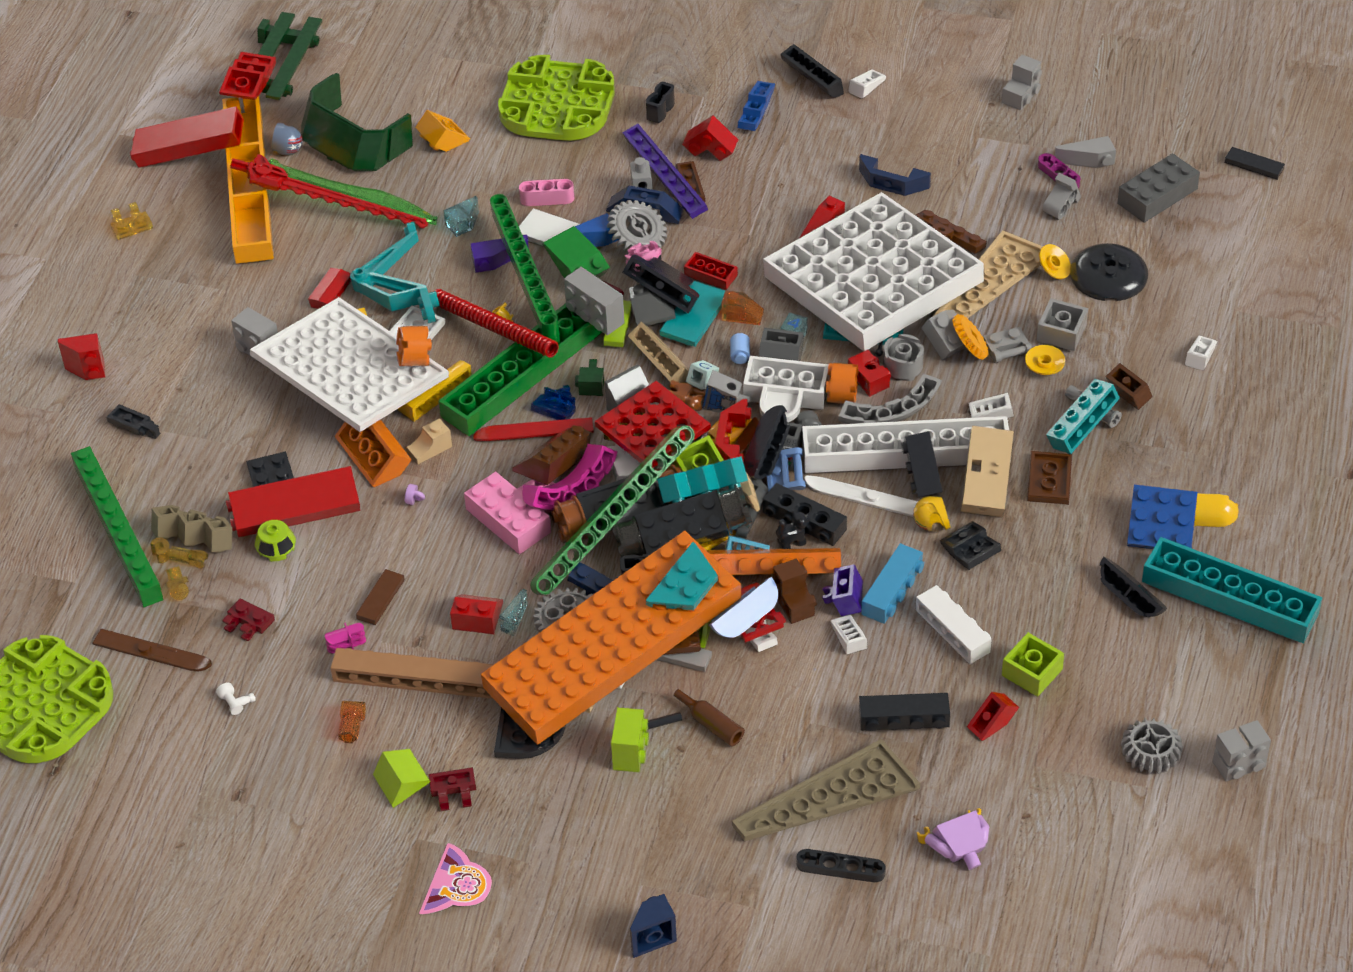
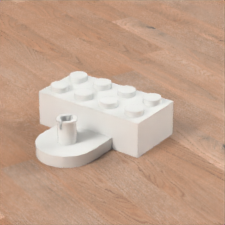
[743,356,829,422]

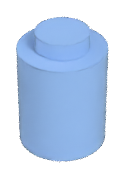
[730,333,750,364]

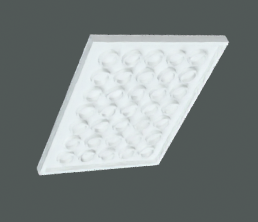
[250,297,449,432]

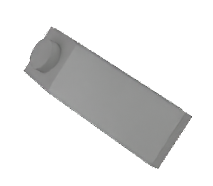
[1054,136,1116,168]

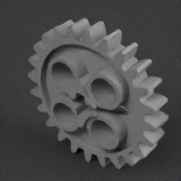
[533,587,593,633]

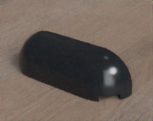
[743,405,790,479]
[1099,556,1167,617]

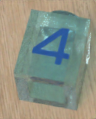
[780,313,808,339]

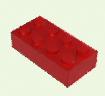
[684,252,738,290]

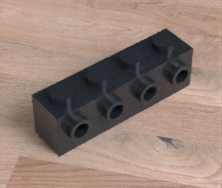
[859,693,950,731]

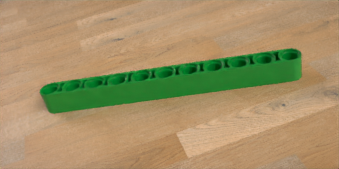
[490,194,560,339]
[530,425,695,595]

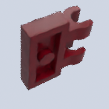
[222,598,275,641]
[428,767,476,811]

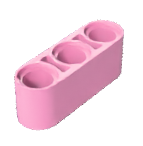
[519,179,574,206]

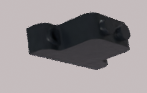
[622,255,700,314]

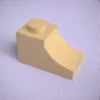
[406,418,452,464]

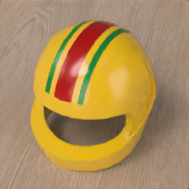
[913,496,951,531]

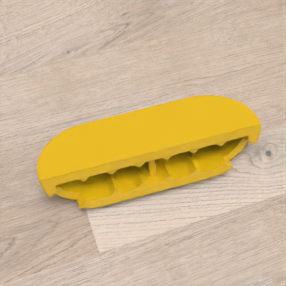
[1194,493,1239,527]

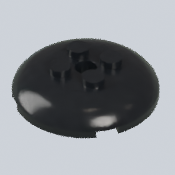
[1070,243,1148,301]

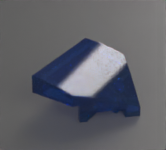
[531,385,576,420]

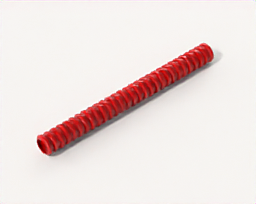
[434,289,559,358]

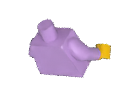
[917,808,990,870]

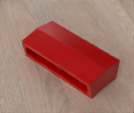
[308,268,351,309]

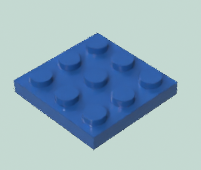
[1127,484,1198,549]

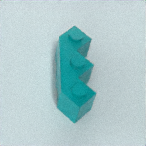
[657,456,748,504]

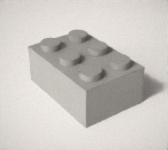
[564,267,625,335]

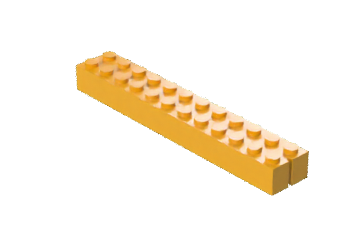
[222,96,274,264]

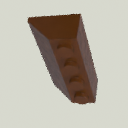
[512,425,591,485]

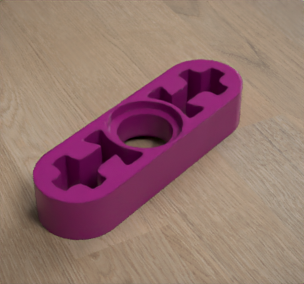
[1038,153,1081,189]

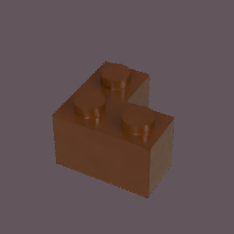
[773,558,817,624]

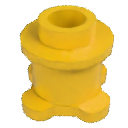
[492,302,514,322]

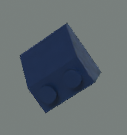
[630,894,677,958]

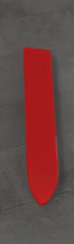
[473,417,594,441]

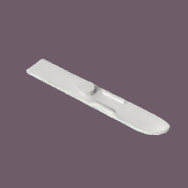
[805,476,918,517]

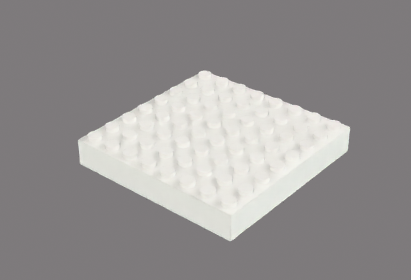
[763,192,984,351]

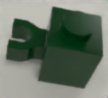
[575,359,605,396]

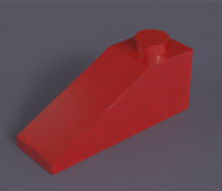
[800,195,845,238]

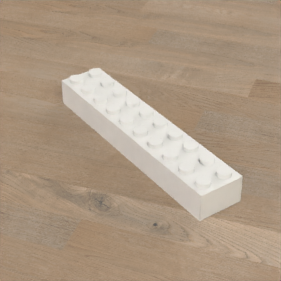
[802,416,1011,473]

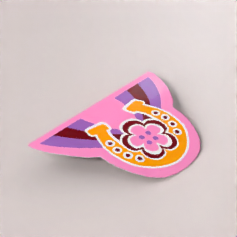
[419,843,492,914]

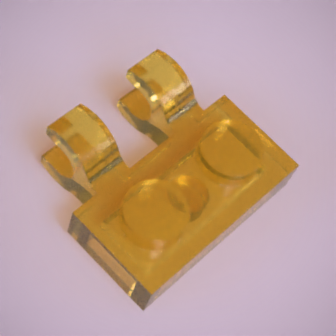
[110,202,153,240]

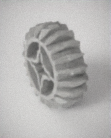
[1121,718,1183,774]

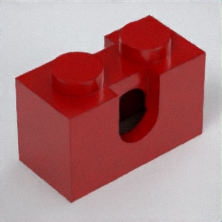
[848,350,891,397]

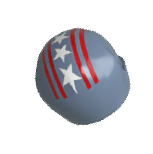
[271,123,302,155]

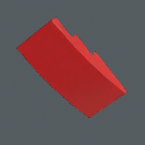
[219,52,276,100]

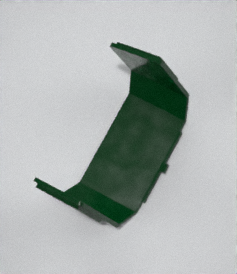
[301,73,413,171]

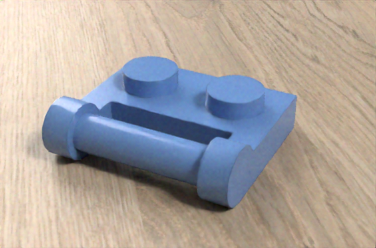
[767,447,806,492]

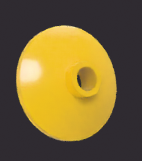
[1039,244,1071,280]
[1025,345,1065,375]

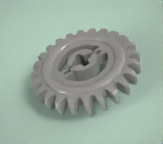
[607,200,667,251]

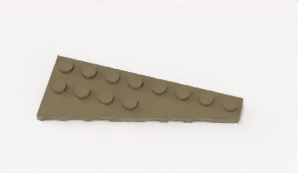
[732,739,920,841]

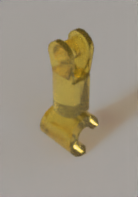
[150,537,209,568]

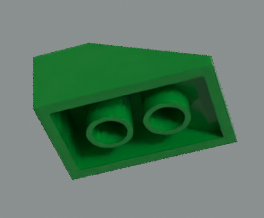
[542,226,610,278]

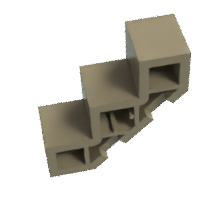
[151,505,232,553]

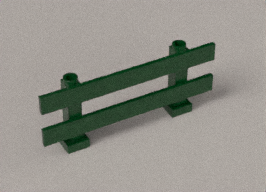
[257,12,322,100]

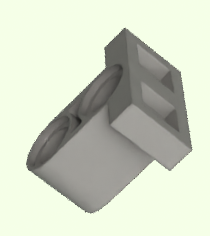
[1042,173,1081,219]

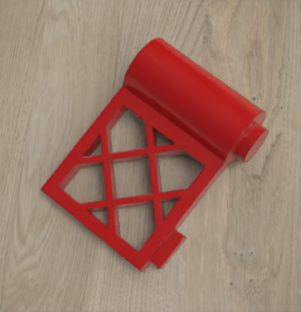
[740,582,786,643]

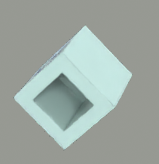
[686,360,719,390]

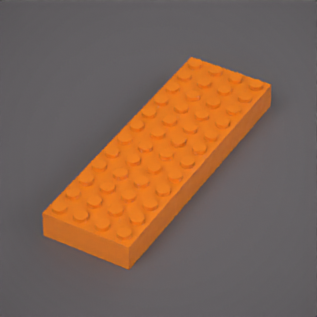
[481,531,741,745]

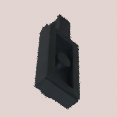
[106,404,161,439]

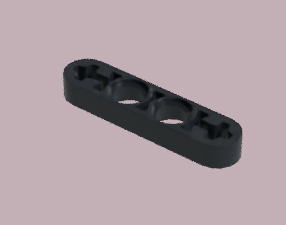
[796,849,886,883]

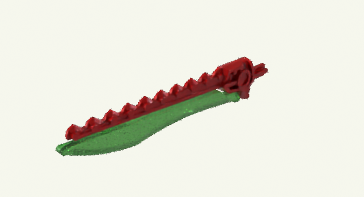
[230,154,438,228]

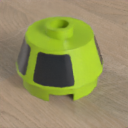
[254,520,296,562]

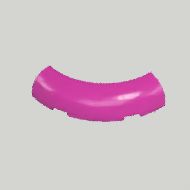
[522,444,618,510]

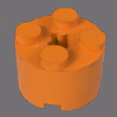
[396,326,432,366]
[826,363,858,404]

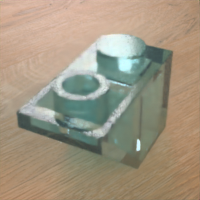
[443,196,479,237]

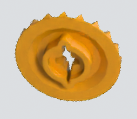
[952,314,989,360]

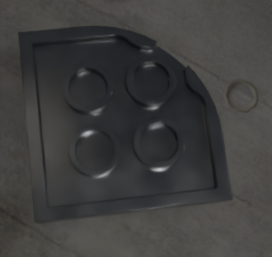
[494,707,566,759]

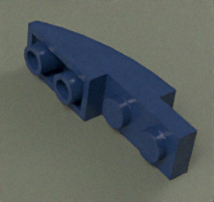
[567,562,618,596]

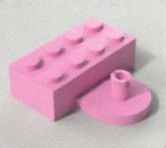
[464,471,555,555]

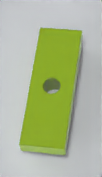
[604,300,632,347]

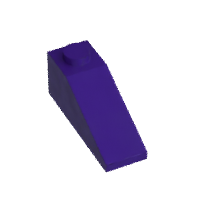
[470,234,529,273]

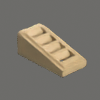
[736,473,760,512]

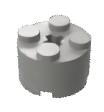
[883,334,924,381]

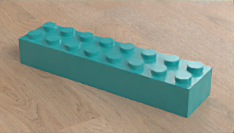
[1142,537,1323,644]

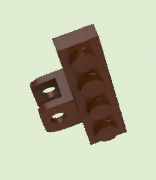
[915,209,987,254]

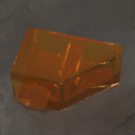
[722,290,764,325]

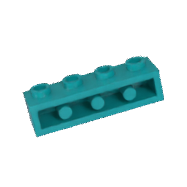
[1046,379,1120,454]

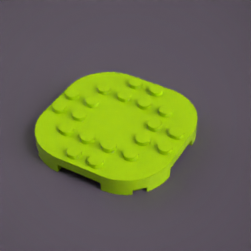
[498,55,615,140]
[0,635,114,763]

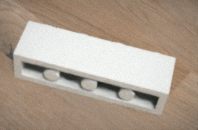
[916,585,992,664]

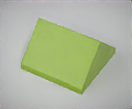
[373,749,431,808]

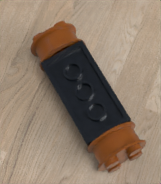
[551,464,689,543]

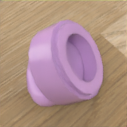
[404,484,425,505]

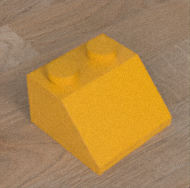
[415,110,470,152]

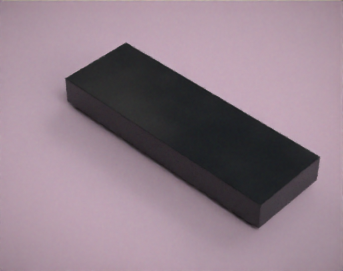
[1224,147,1285,180]

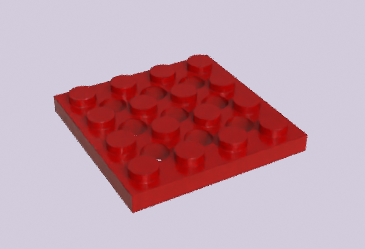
[595,381,711,468]

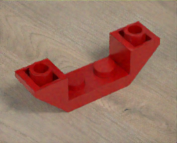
[715,399,751,461]

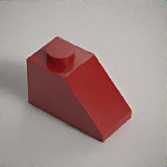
[966,692,1019,741]

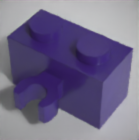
[822,564,863,616]

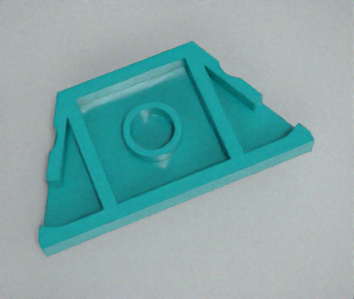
[646,542,718,610]

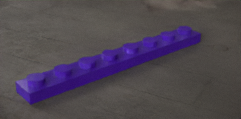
[622,124,708,219]

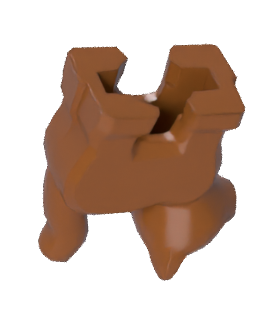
[669,380,705,411]

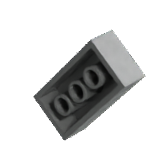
[1117,153,1200,223]

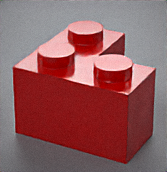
[682,115,739,161]

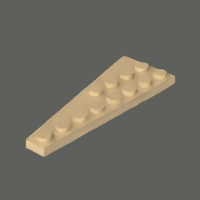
[933,230,1043,318]

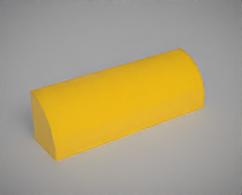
[398,360,472,422]

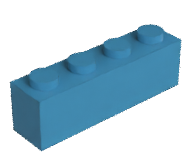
[861,543,925,624]

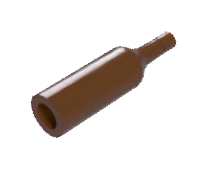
[674,689,745,747]

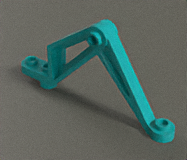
[350,222,439,324]

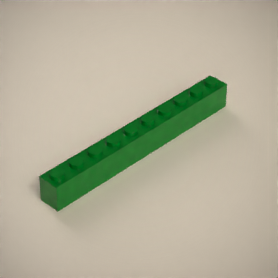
[71,446,164,608]

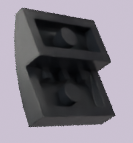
[940,521,1002,570]

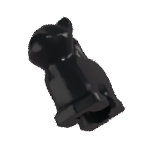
[776,510,810,549]

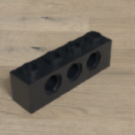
[763,483,847,546]

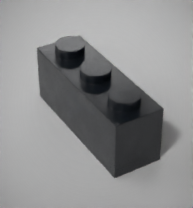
[901,431,943,499]

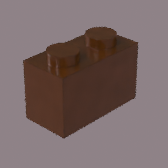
[1105,363,1153,410]

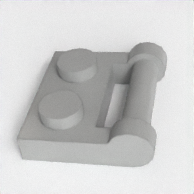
[983,327,1033,363]

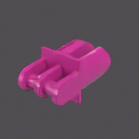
[325,622,366,654]

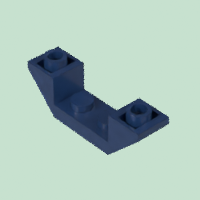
[859,154,931,196]
[606,186,684,224]

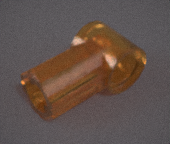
[338,701,366,743]

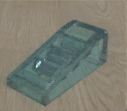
[499,589,528,636]

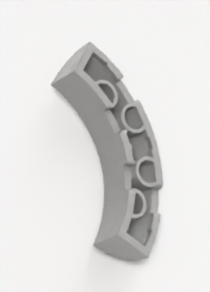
[838,374,942,424]

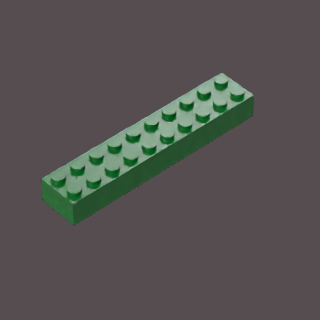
[439,303,602,436]

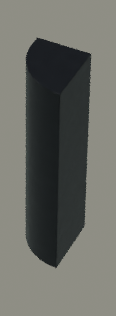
[780,44,844,97]

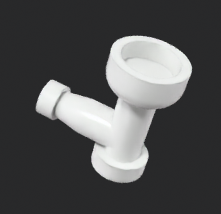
[216,683,255,715]

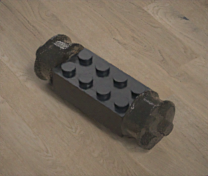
[612,484,752,557]

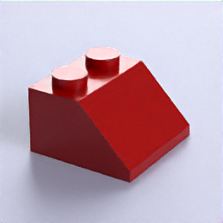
[58,333,105,380]
[450,594,503,635]

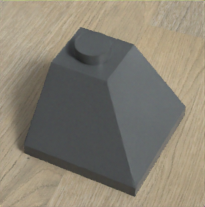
[629,284,676,326]

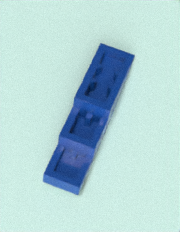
[737,81,775,131]

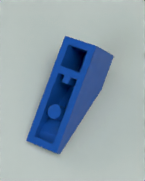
[575,213,619,247]

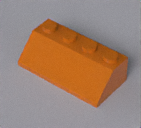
[334,419,412,487]

